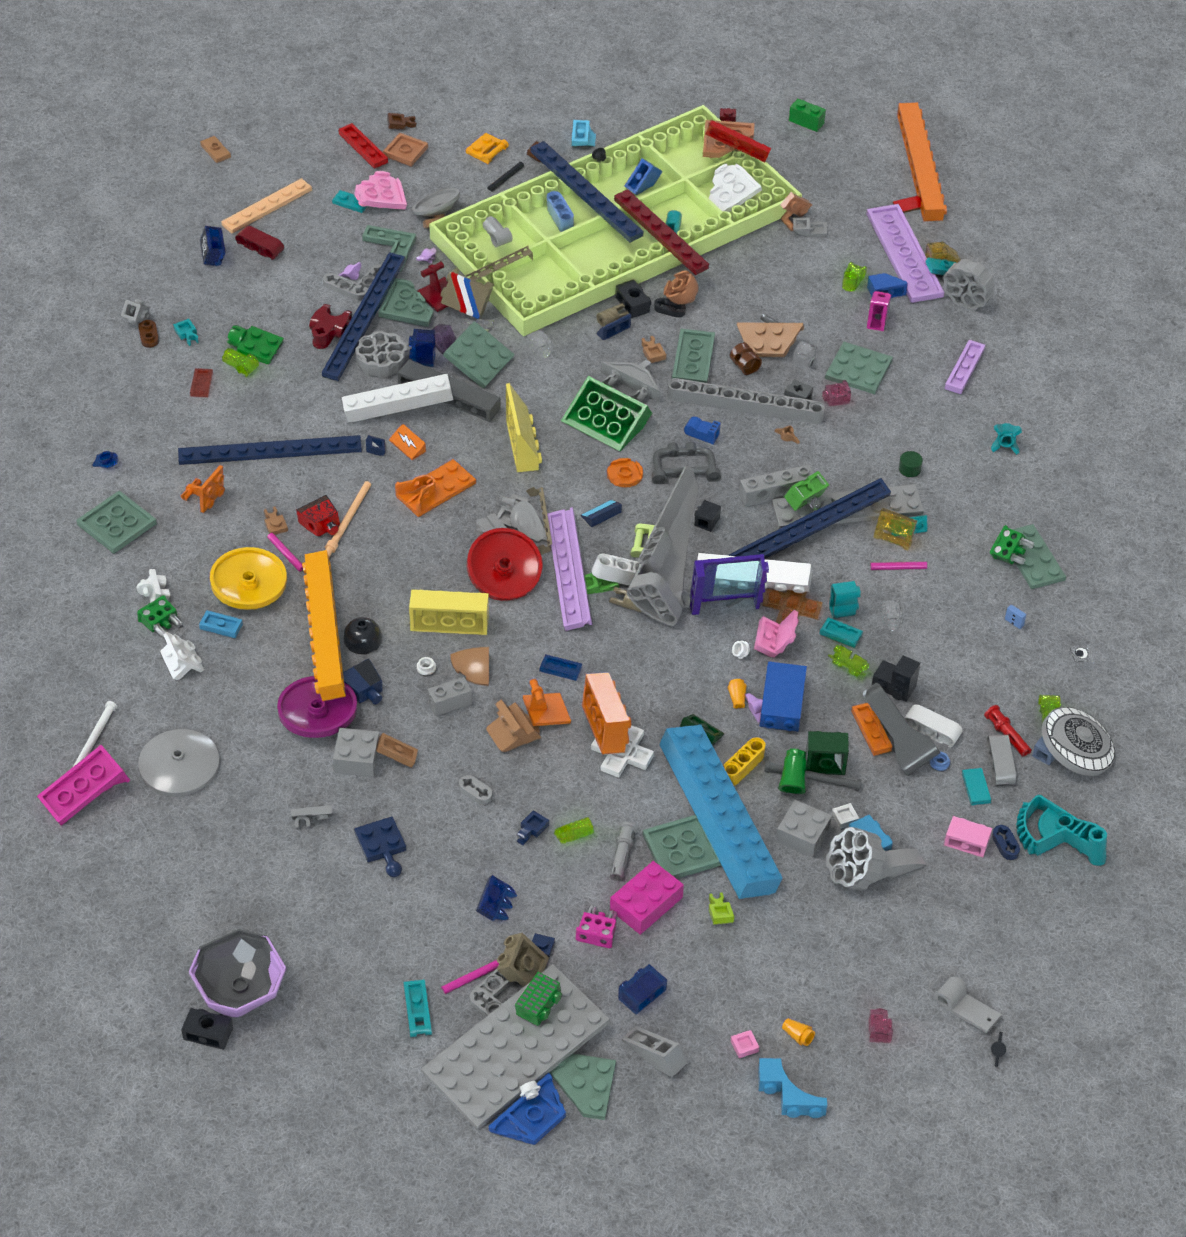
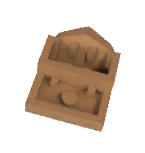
[486,699,541,752]

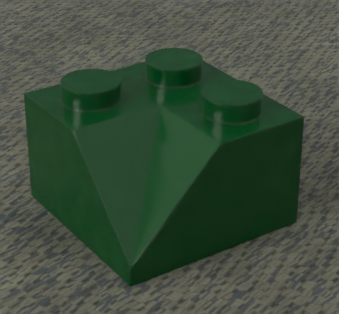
[806,731,849,775]

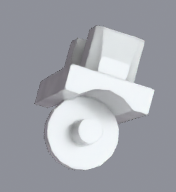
[136,569,170,603]

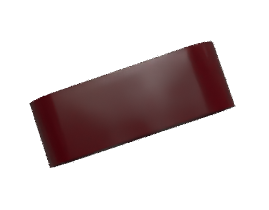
[235,225,284,260]

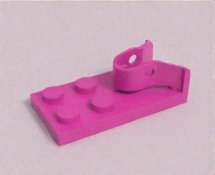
[37,745,130,826]

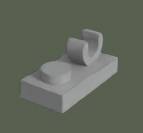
[291,805,333,828]

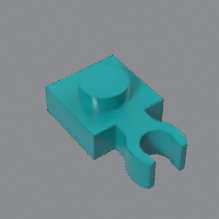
[173,319,199,346]

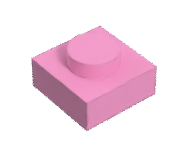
[731,1030,760,1058]

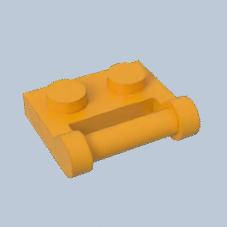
[466,133,509,164]

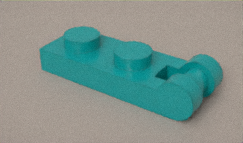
[403,979,432,1037]

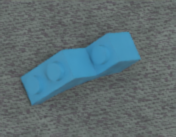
[758,1058,827,1118]

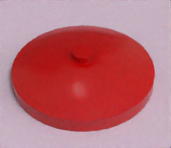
[466,528,543,601]

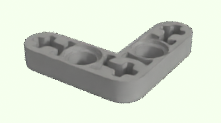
[323,265,381,301]
[470,969,514,1017]

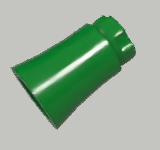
[778,748,807,794]

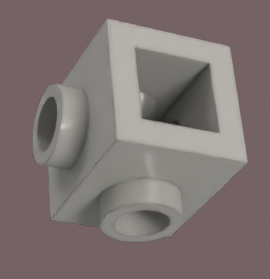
[121,298,150,325]

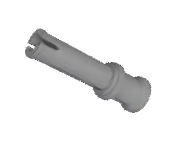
[610,822,638,881]

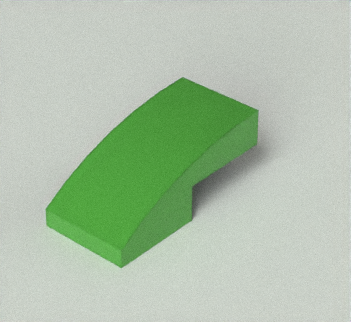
[584,573,619,594]

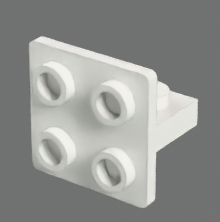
[160,632,204,680]

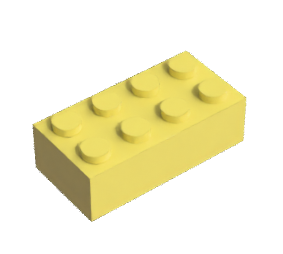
[409,589,489,635]

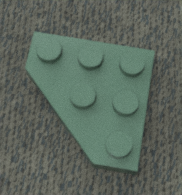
[378,278,434,327]
[549,1054,616,1120]

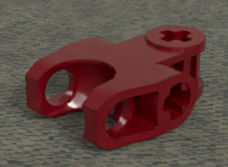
[309,304,352,349]

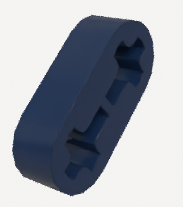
[992,825,1020,860]

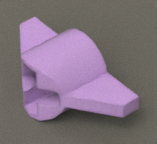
[416,248,436,263]
[339,262,362,280]
[745,693,763,722]

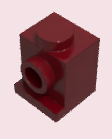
[719,108,736,122]

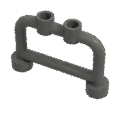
[651,442,721,484]

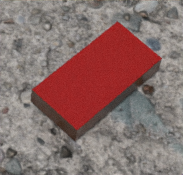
[892,196,922,213]

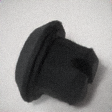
[592,148,606,162]

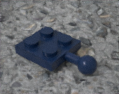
[354,816,407,877]

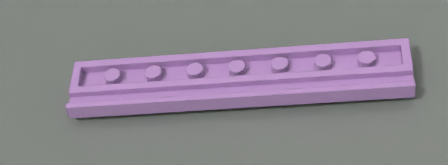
[547,507,592,631]

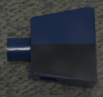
[343,658,383,705]

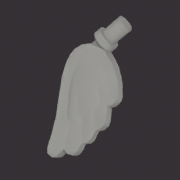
[501,496,547,542]

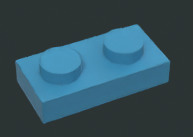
[199,610,243,638]

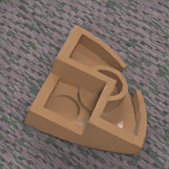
[450,647,489,686]

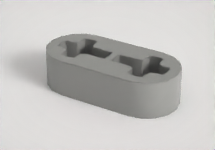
[459,775,492,805]

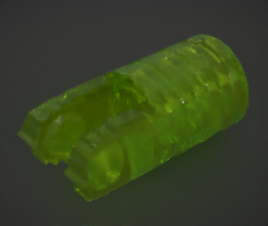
[554,817,594,844]

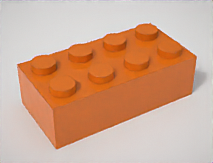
[582,673,631,754]

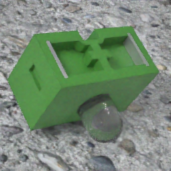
[784,471,829,511]

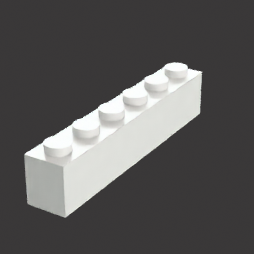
[342,374,453,422]
[698,553,813,593]

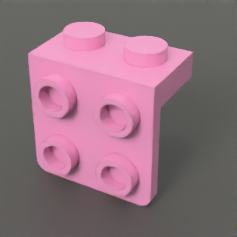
[754,610,799,658]

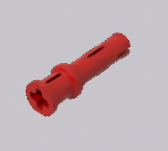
[984,705,1032,757]

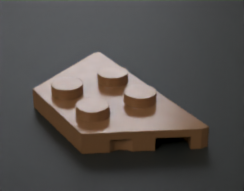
[737,322,804,357]

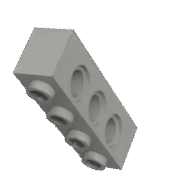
[739,465,814,507]

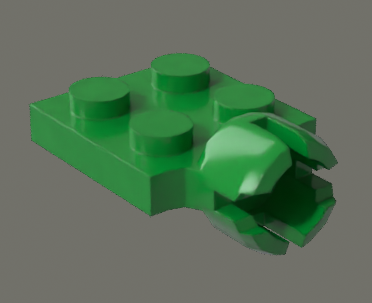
[227,325,284,364]

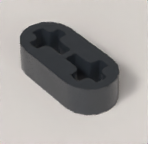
[654,297,686,318]

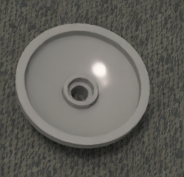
[412,188,460,217]

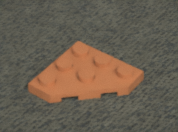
[703,120,755,158]

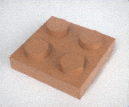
[383,133,428,167]

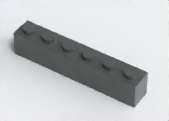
[397,360,501,422]

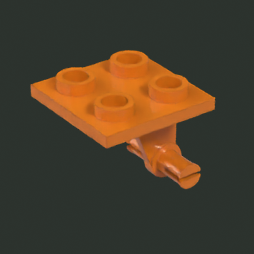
[181,465,225,513]
[522,679,571,726]

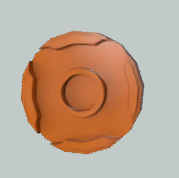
[607,458,643,488]

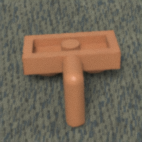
[780,192,812,231]

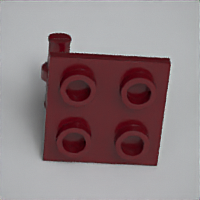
[417,261,448,312]

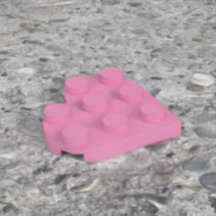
[354,171,407,210]

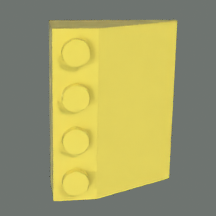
[506,383,542,472]

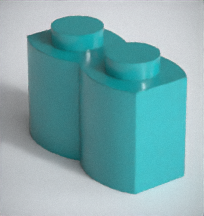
[829,581,861,618]

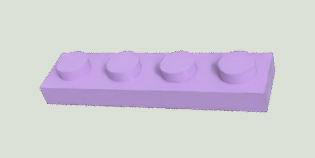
[945,340,985,394]

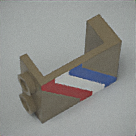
[441,268,494,319]

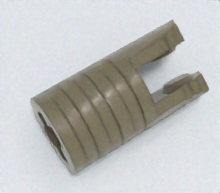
[596,303,629,327]
[609,587,642,613]

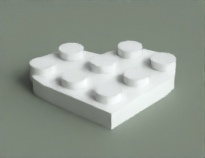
[709,164,762,212]

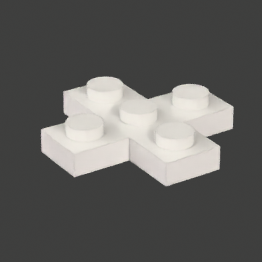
[591,725,654,778]

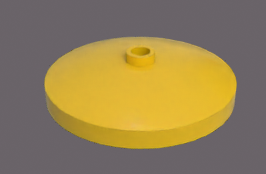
[210,547,287,610]

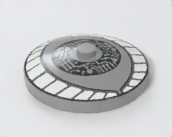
[1042,707,1115,776]

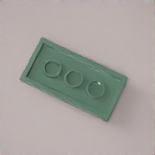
[672,329,715,383]
[1012,524,1066,590]

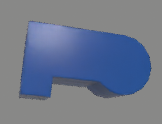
[684,416,721,445]

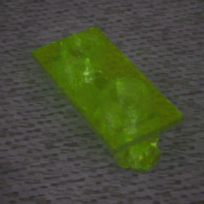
[828,644,869,677]

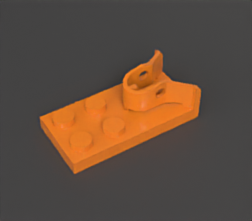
[395,459,476,517]

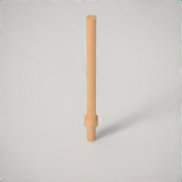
[325,481,371,558]

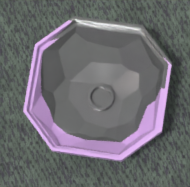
[189,929,286,1017]

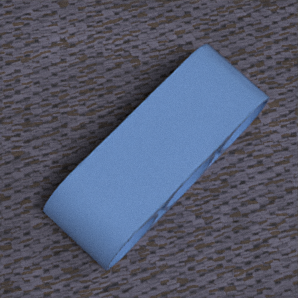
[547,191,574,232]

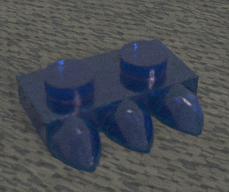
[476,875,517,921]

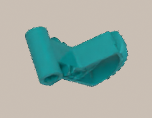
[1016,795,1107,866]

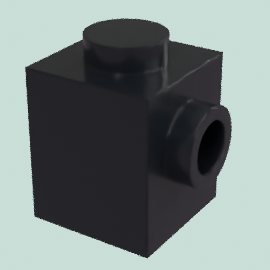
[694,500,721,532]

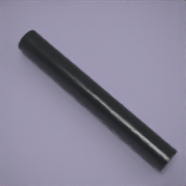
[487,162,524,191]

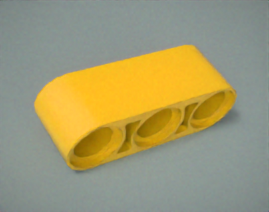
[723,737,766,786]

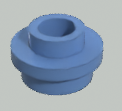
[930,752,950,771]

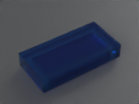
[539,654,582,681]

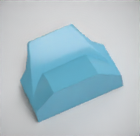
[572,120,596,146]

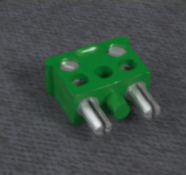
[990,525,1034,565]
[137,595,182,637]

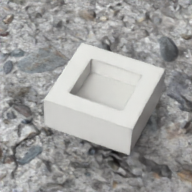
[832,803,859,829]

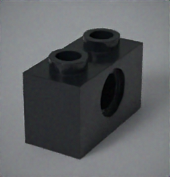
[615,280,652,318]
[181,1008,233,1050]

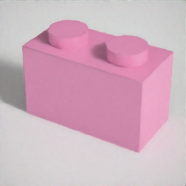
[944,816,992,857]

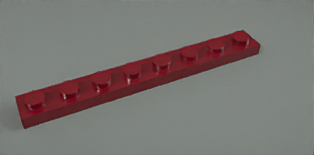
[614,189,709,275]

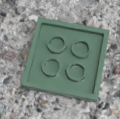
[443,321,515,388]
[825,342,893,394]
[76,491,157,554]
[642,815,722,879]

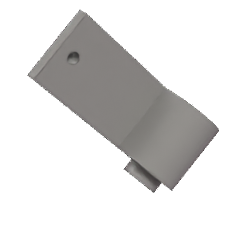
[934,977,1002,1033]

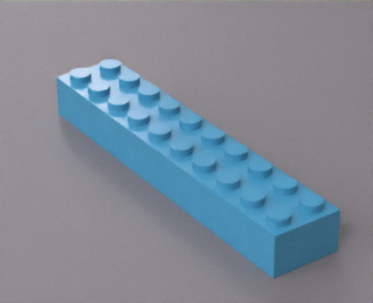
[659,725,783,899]

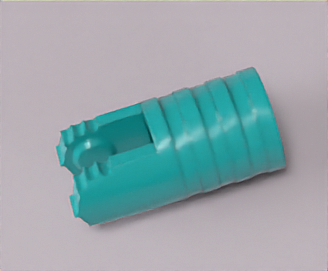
[666,210,682,234]

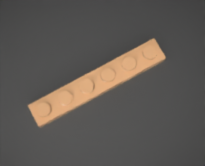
[221,178,312,233]

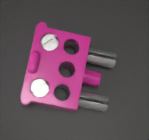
[575,906,617,948]

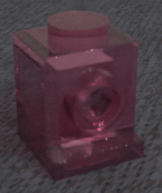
[822,380,851,407]
[868,1008,893,1043]

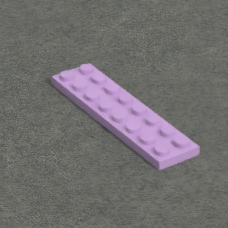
[867,204,944,303]

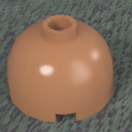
[664,270,699,304]

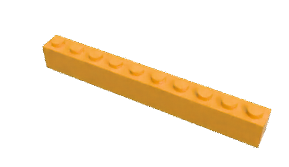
[302,550,346,701]

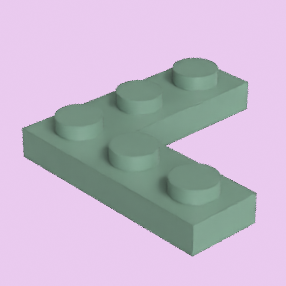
[362,225,416,272]

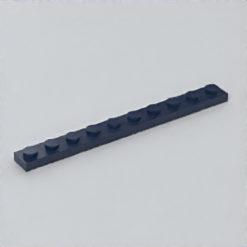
[531,141,644,243]
[322,252,405,381]
[178,435,362,465]
[727,478,891,559]

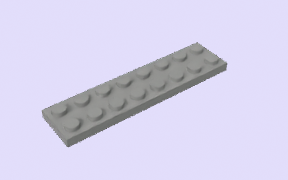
[772,484,924,529]

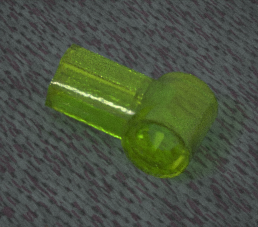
[222,348,259,377]
[1038,694,1061,723]

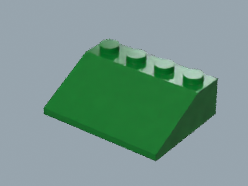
[561,376,652,452]

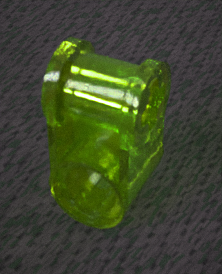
[842,261,867,292]

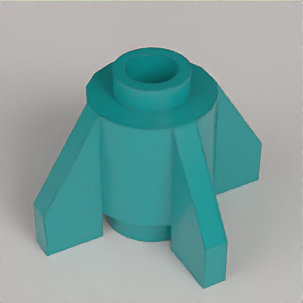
[991,423,1022,455]

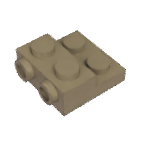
[497,933,549,987]

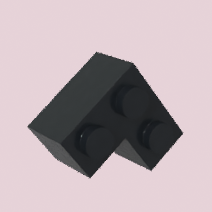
[872,655,920,702]

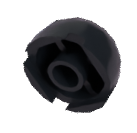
[343,617,382,654]

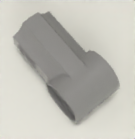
[483,216,513,247]

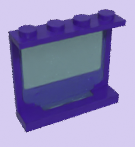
[689,554,769,615]

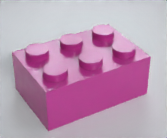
[610,861,684,935]

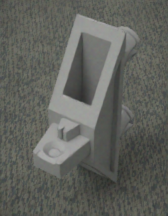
[601,360,660,403]

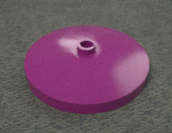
[277,676,357,738]

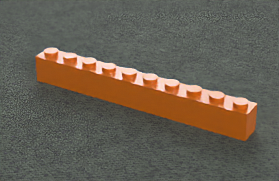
[897,102,947,221]

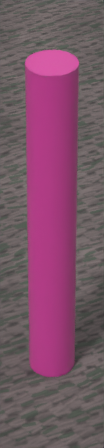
[267,533,303,572]
[870,562,927,570]
[441,960,499,994]

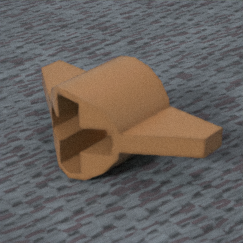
[774,425,800,444]

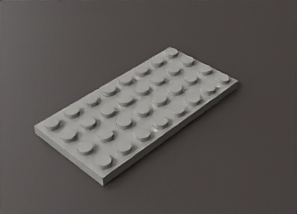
[421,964,610,1130]

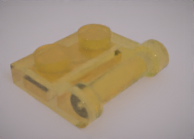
[874,508,917,551]

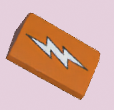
[389,424,426,460]

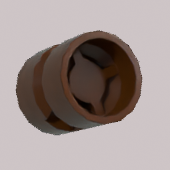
[730,342,762,375]

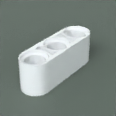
[591,553,640,586]
[904,705,963,748]

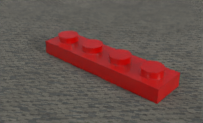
[705,120,771,163]
[338,123,388,169]

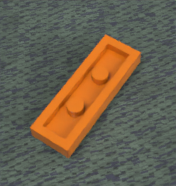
[851,703,893,756]

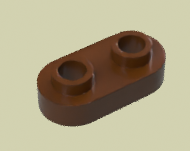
[138,320,159,348]

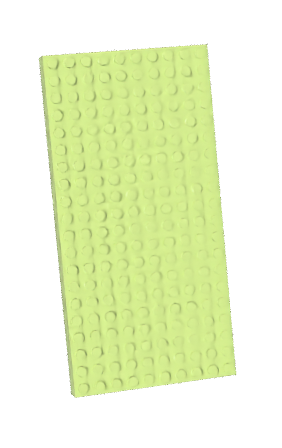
[429,105,802,337]

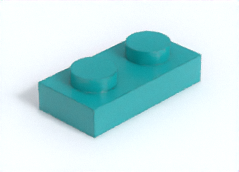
[332,190,367,213]

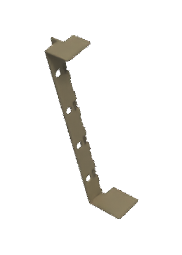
[466,246,533,280]
[526,487,552,555]

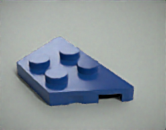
[489,1073,566,1145]

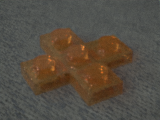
[762,589,823,624]

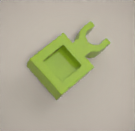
[709,892,734,925]

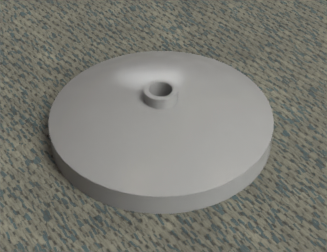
[138,729,220,797]

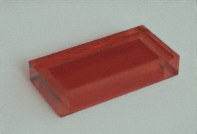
[190,368,213,397]

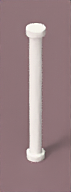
[68,701,117,771]

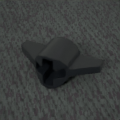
[990,1032,1006,1067]

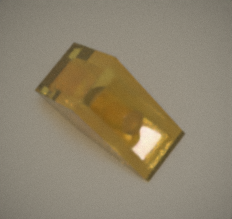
[925,241,961,263]

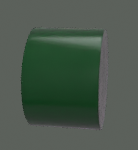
[899,451,923,477]

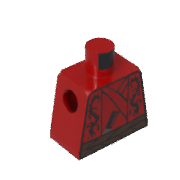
[296,495,340,536]

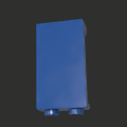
[759,661,807,732]

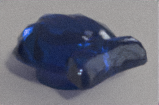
[92,451,118,469]

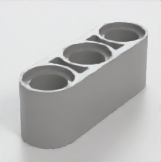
[987,735,1016,785]

